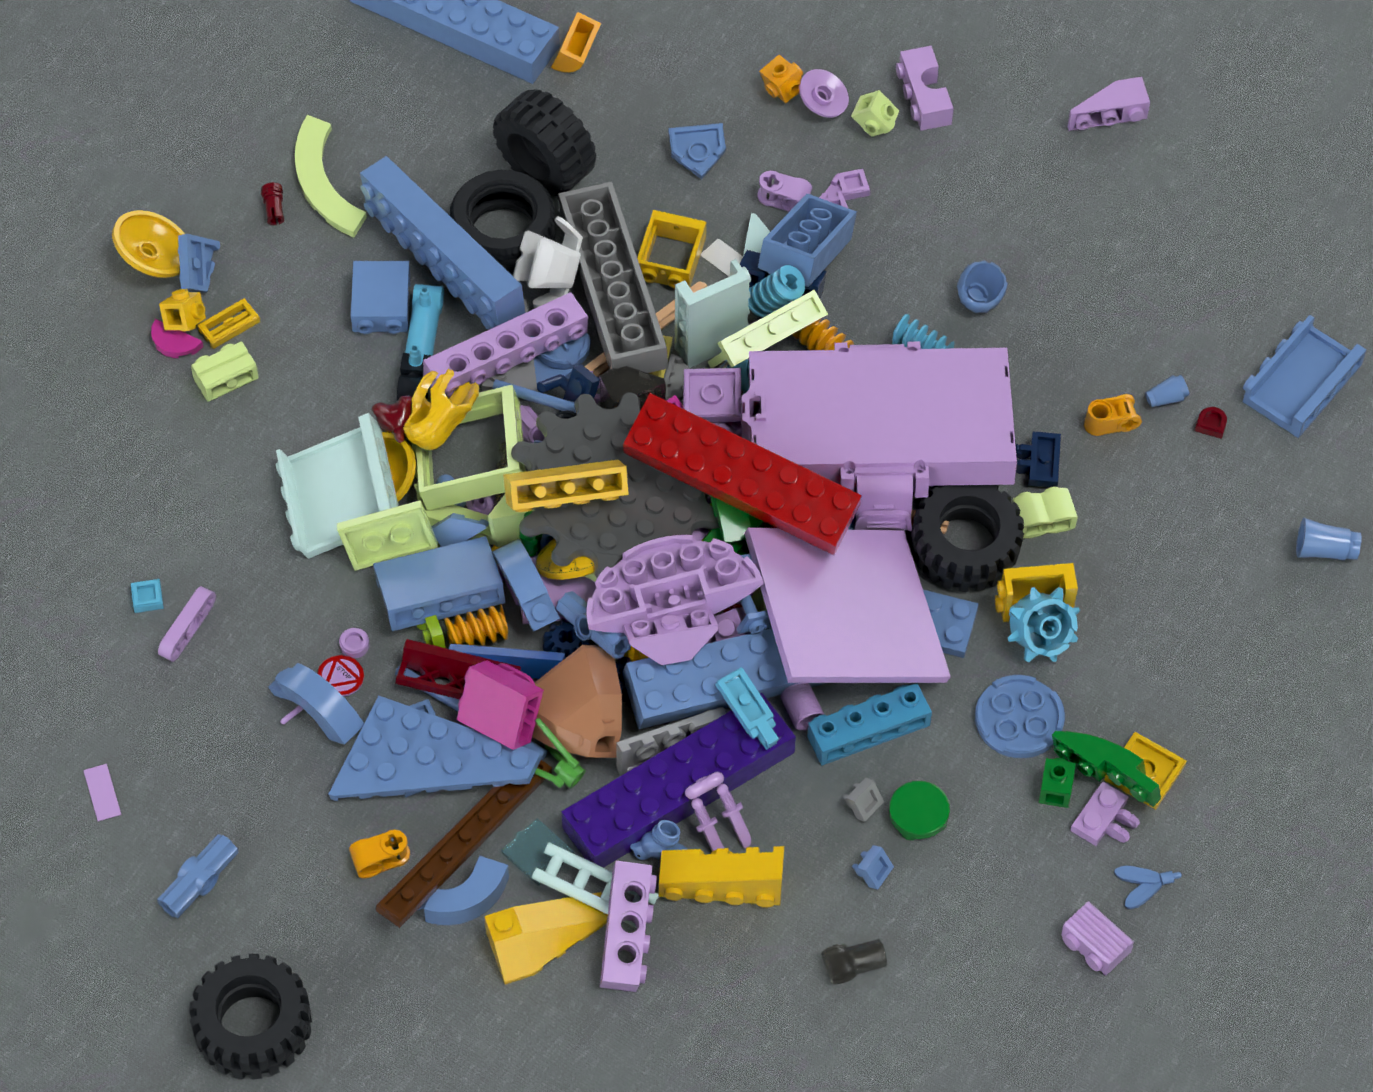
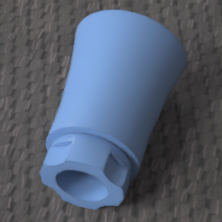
[1296,518,1362,560]

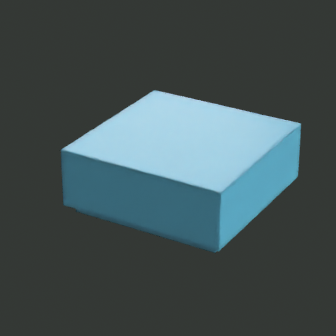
[131,579,164,613]

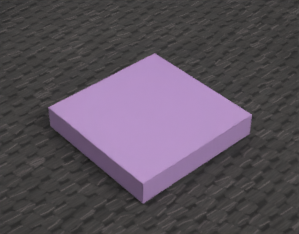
[684,368,741,422]

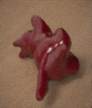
[372,396,412,443]

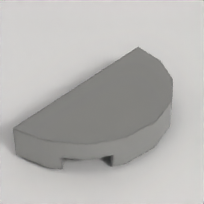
[658,354,689,401]

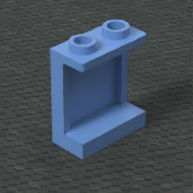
[351,261,410,334]

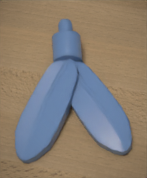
[1114,866,1182,909]

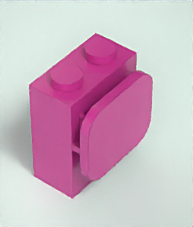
[457,660,544,750]

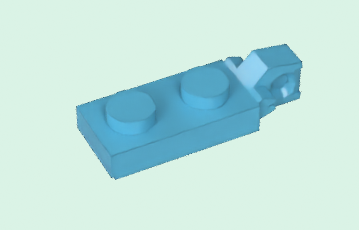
[715,667,779,750]

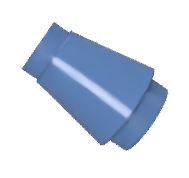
[1145,375,1189,408]

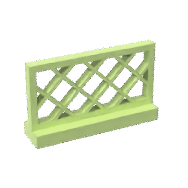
[708,290,828,368]

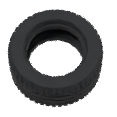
[450,170,555,275]

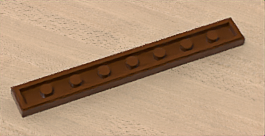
[376,760,552,928]

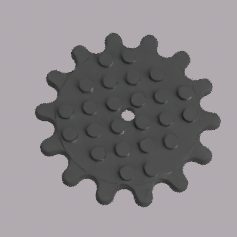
[511,392,719,578]

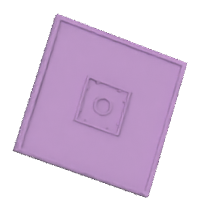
[744,528,951,683]

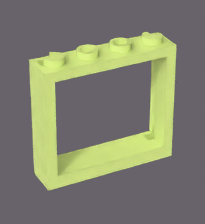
[412,385,526,511]

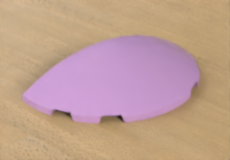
[586,535,764,633]

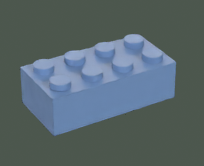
[758,194,857,287]

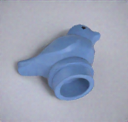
[630,820,687,860]

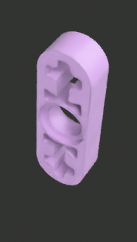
[158,586,216,662]

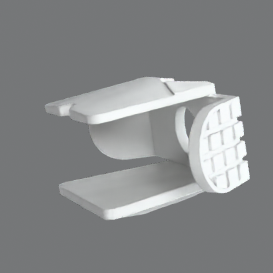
[513,216,583,308]

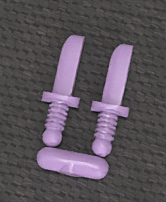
[685,772,751,851]

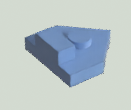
[668,123,726,179]

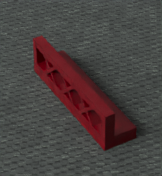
[395,639,521,699]

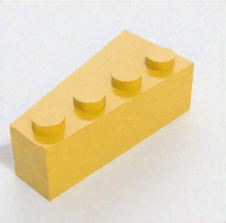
[659,846,784,908]

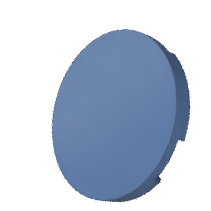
[975,675,1065,758]

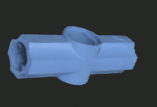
[556,591,631,659]
[157,834,239,918]

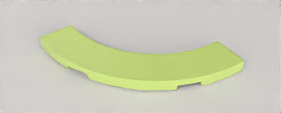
[295,115,367,238]

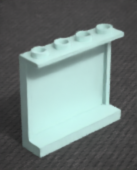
[276,413,398,559]

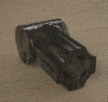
[821,939,887,984]

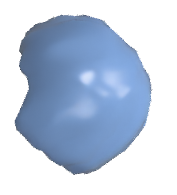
[956,260,1008,313]

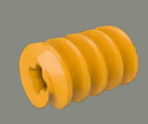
[793,318,854,350]
[444,604,508,646]

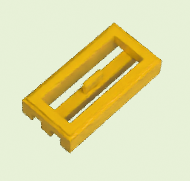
[197,298,260,349]

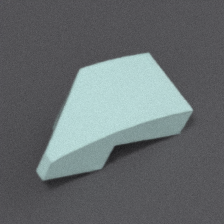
[743,213,770,256]

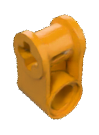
[1084,394,1142,436]
[349,829,410,878]

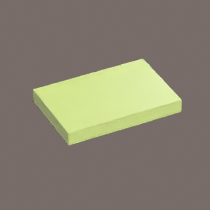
[337,500,438,571]

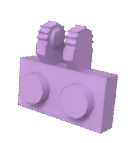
[1070,782,1140,846]

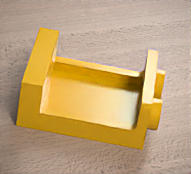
[995,563,1078,622]

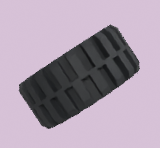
[493,89,596,196]
[910,485,1024,592]
[189,954,312,1079]

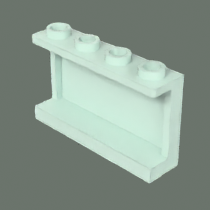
[675,259,751,368]

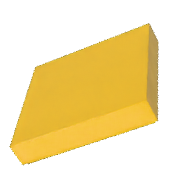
[1104,732,1187,810]

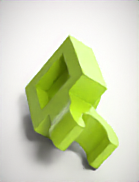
[416,615,446,648]

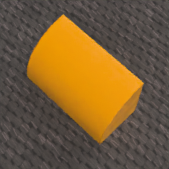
[551,12,601,72]

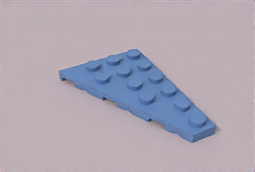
[328,696,542,801]

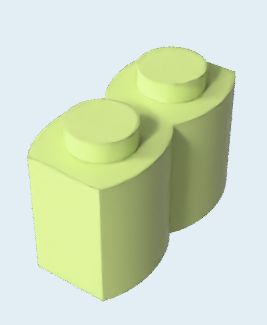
[1012,487,1078,538]

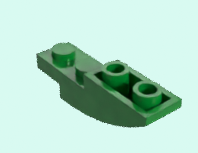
[1052,731,1161,807]

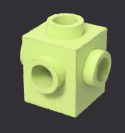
[851,90,899,137]

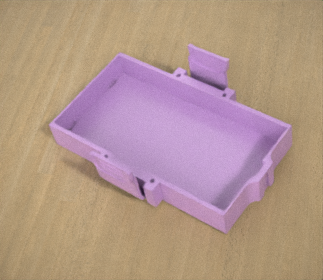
[741,341,1017,531]

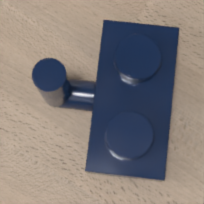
[537,364,600,412]

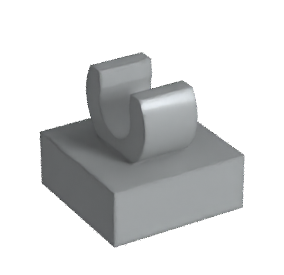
[843,778,884,822]

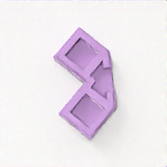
[819,169,870,208]

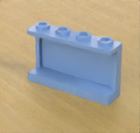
[1243,315,1366,438]
[373,536,506,631]

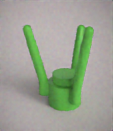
[534,718,586,789]

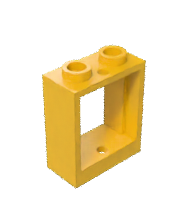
[637,210,707,288]

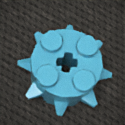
[1008,587,1080,662]

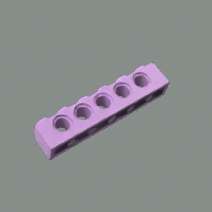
[423,292,588,397]

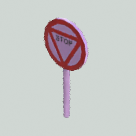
[280,655,364,724]

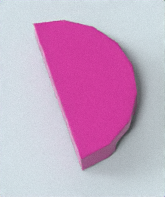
[151,319,204,358]

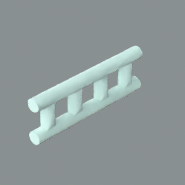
[531,842,659,928]

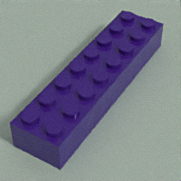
[561,693,796,868]

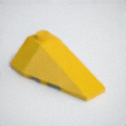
[484,892,608,985]

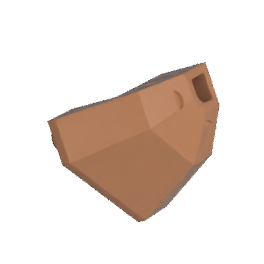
[532,645,622,758]

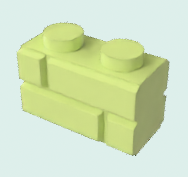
[191,342,259,402]

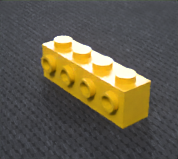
[503,460,629,512]

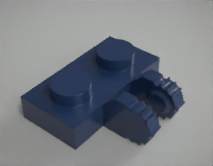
[1015,431,1061,487]

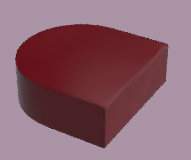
[1195,407,1227,439]

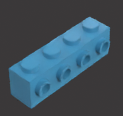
[807,683,932,766]

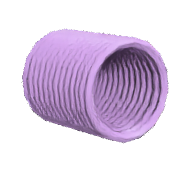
[781,683,824,730]

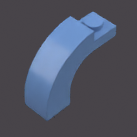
[492,539,560,631]
[268,663,364,745]
[418,856,509,925]

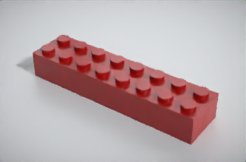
[623,393,862,555]

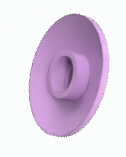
[799,69,849,118]

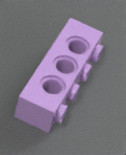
[599,861,657,992]

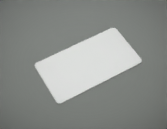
[701,239,743,277]

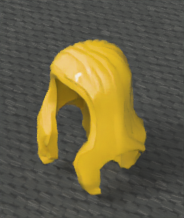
[403,369,479,450]

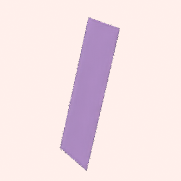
[83,764,121,821]

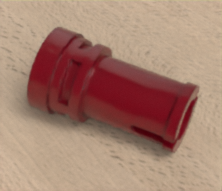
[261,182,285,225]

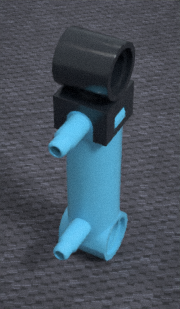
[397,284,444,401]

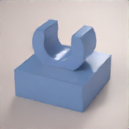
[852,845,894,890]

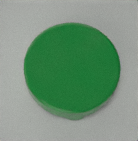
[889,781,950,841]

